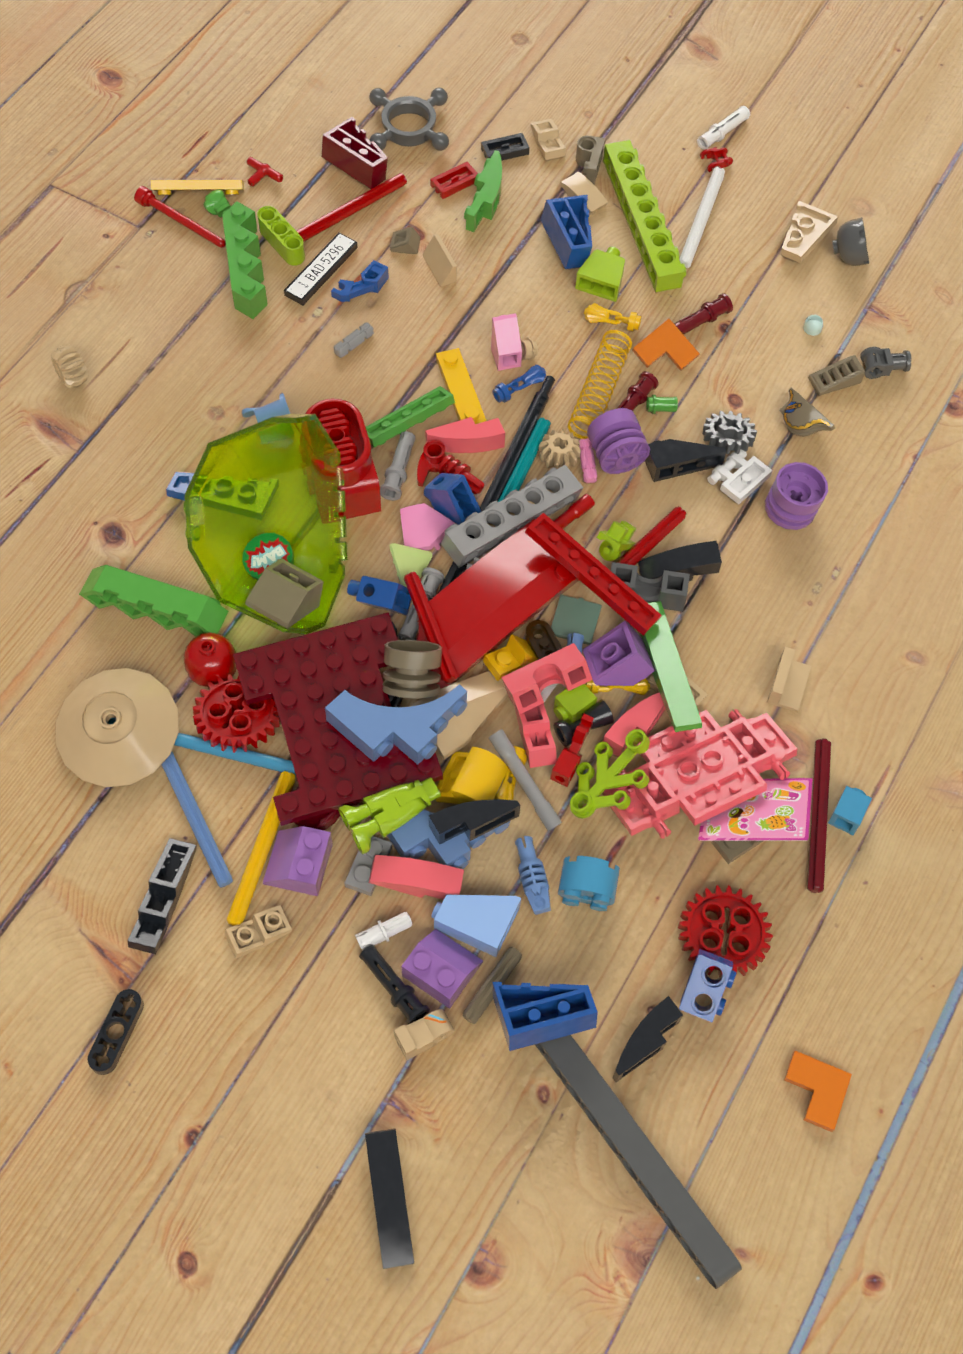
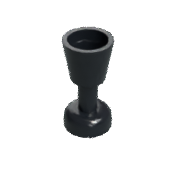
[553,699,614,747]

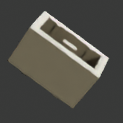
[245,558,324,629]

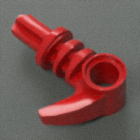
[417,440,485,494]

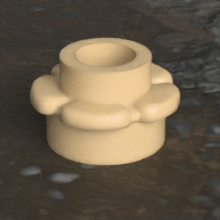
[521,337,538,361]

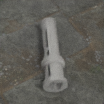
[380,431,416,501]
[398,567,445,640]

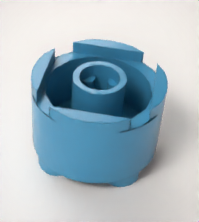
[558,856,620,911]

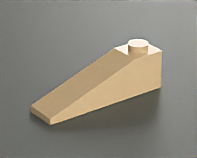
[410,671,508,760]

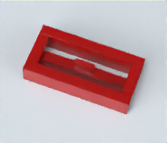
[430,162,478,199]

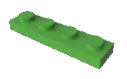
[366,386,455,447]

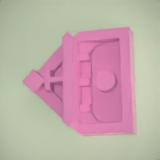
[400,503,455,551]

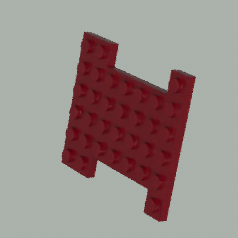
[233,612,443,826]

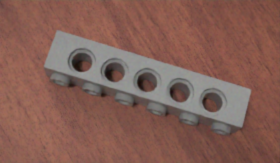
[441,465,583,568]

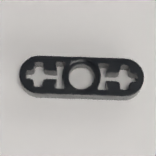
[87,989,144,1075]

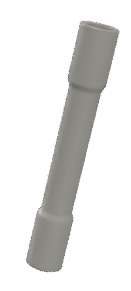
[489,729,562,831]

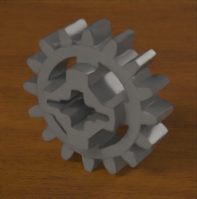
[702,411,757,454]

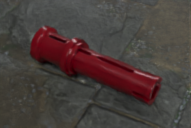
[674,293,733,334]
[616,371,659,411]

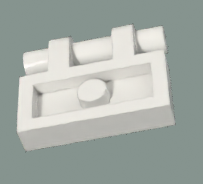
[707,449,773,505]

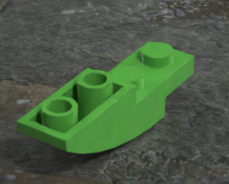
[464,150,502,232]

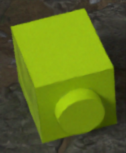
[553,684,597,724]

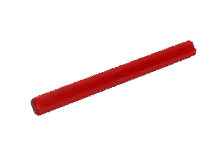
[297,173,407,242]

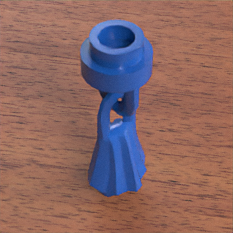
[492,365,546,403]

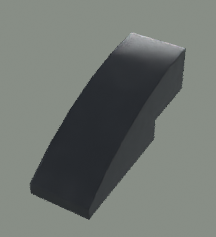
[638,541,722,581]
[429,799,520,845]
[613,996,683,1082]

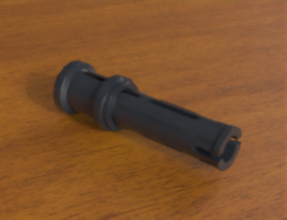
[359,945,430,1025]

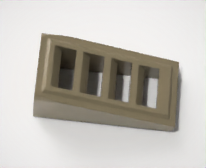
[808,355,865,396]

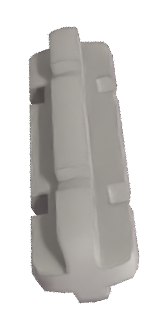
[333,323,374,358]

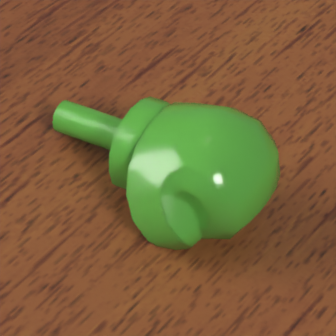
[203,189,231,218]

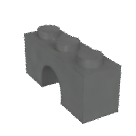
[611,562,690,612]

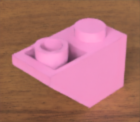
[491,313,522,371]

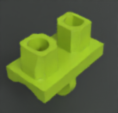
[596,521,636,561]

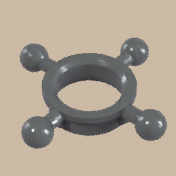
[369,88,449,151]

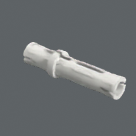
[697,106,750,150]

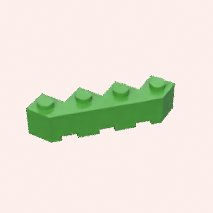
[222,201,268,319]
[79,565,229,637]

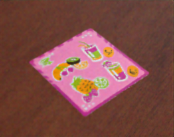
[698,778,813,841]

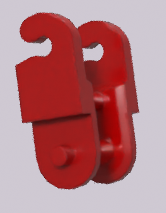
[700,147,733,172]

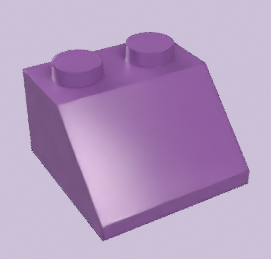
[583,621,655,686]
[263,826,333,896]
[401,929,483,1009]

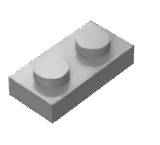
[345,836,392,896]

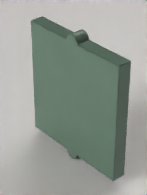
[551,595,602,645]

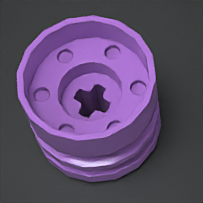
[587,408,650,474]
[765,462,828,530]

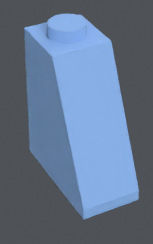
[431,895,521,957]

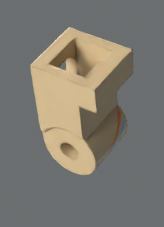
[394,1009,455,1060]

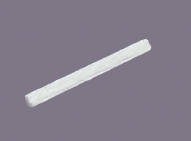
[680,167,725,268]

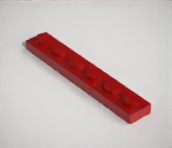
[525,513,662,636]

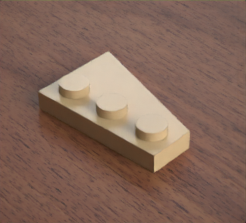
[781,201,838,263]

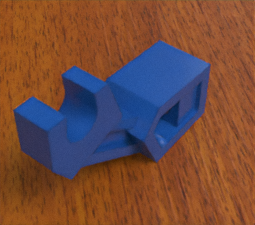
[331,260,389,302]

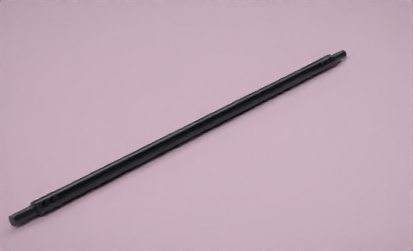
[388,376,555,707]

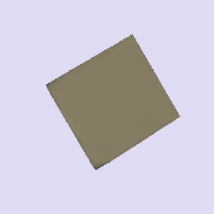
[390,227,420,254]

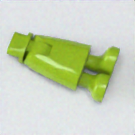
[338,777,441,855]

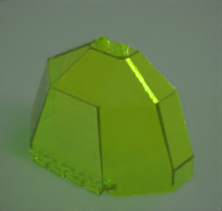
[184,414,348,634]

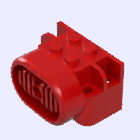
[299,398,381,524]

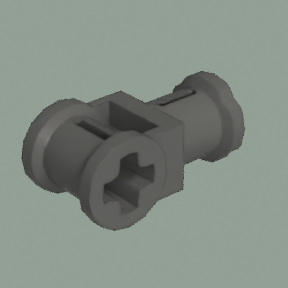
[860,347,912,379]

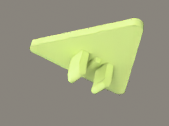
[390,543,432,587]

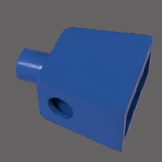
[424,473,482,525]
[347,576,412,616]

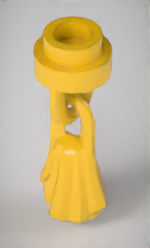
[584,303,642,332]
[585,678,650,695]
[495,746,527,800]

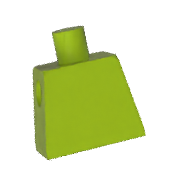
[575,247,625,302]

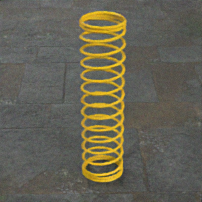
[567,330,632,439]

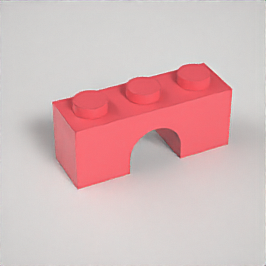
[501,643,593,714]

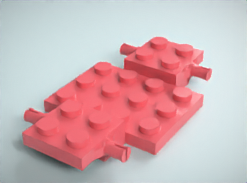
[603,709,797,839]

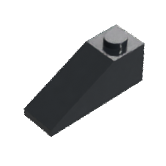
[645,439,726,482]

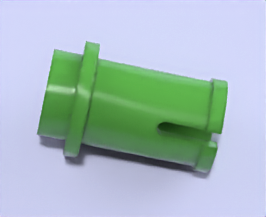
[646,395,678,414]

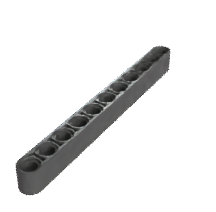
[535,1035,742,1289]

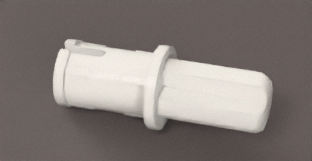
[355,912,412,951]

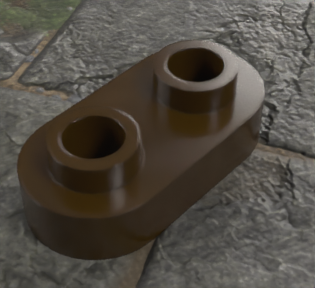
[525,620,562,660]

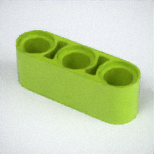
[257,206,305,266]

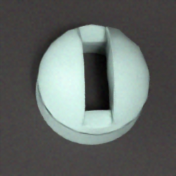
[803,314,823,336]

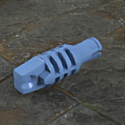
[515,836,551,915]

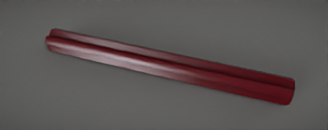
[807,738,831,893]

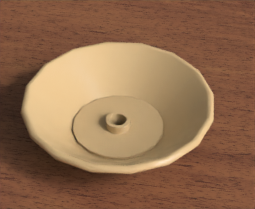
[56,668,179,787]

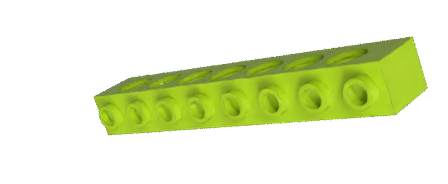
[603,140,686,293]

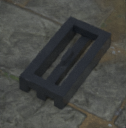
[481,133,530,161]

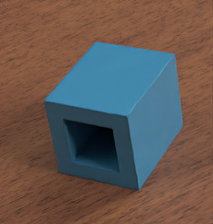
[828,786,872,835]

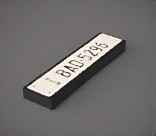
[284,233,358,306]

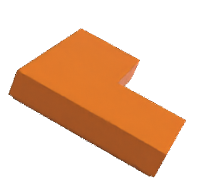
[632,319,700,371]
[784,1051,852,1132]

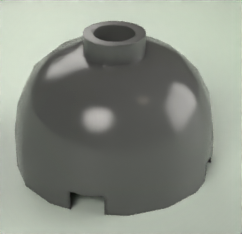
[832,218,869,266]

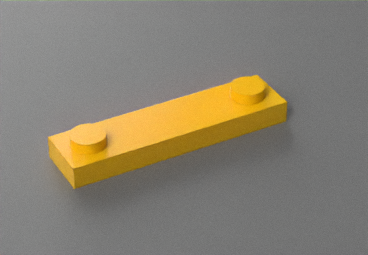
[151,180,244,195]
[436,348,487,424]

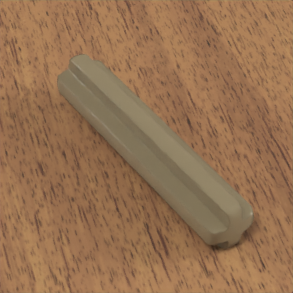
[463,947,522,1024]

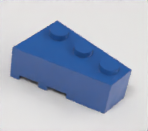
[541,195,592,269]
[492,982,598,1051]

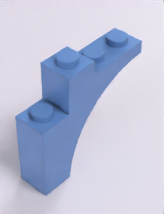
[325,684,467,765]
[387,810,510,869]

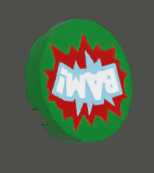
[242,533,295,581]

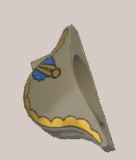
[779,387,835,437]

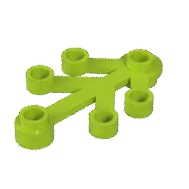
[570,729,650,819]

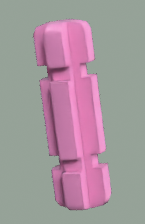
[579,438,597,484]

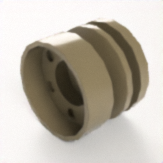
[382,640,442,699]

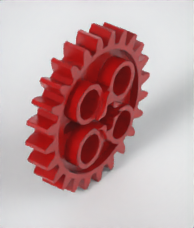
[193,674,280,753]
[678,885,773,978]

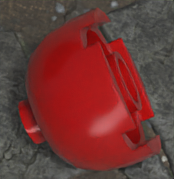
[184,632,237,687]

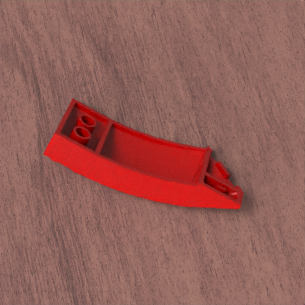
[417,519,579,689]

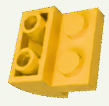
[435,746,508,804]

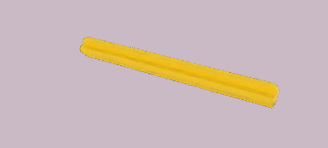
[227,771,296,926]

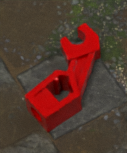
[550,714,594,787]

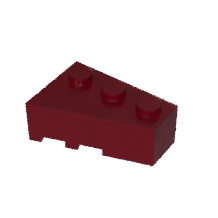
[321,116,388,189]

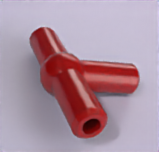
[247,157,283,187]

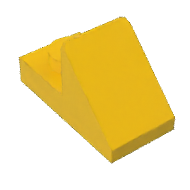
[483,634,538,681]

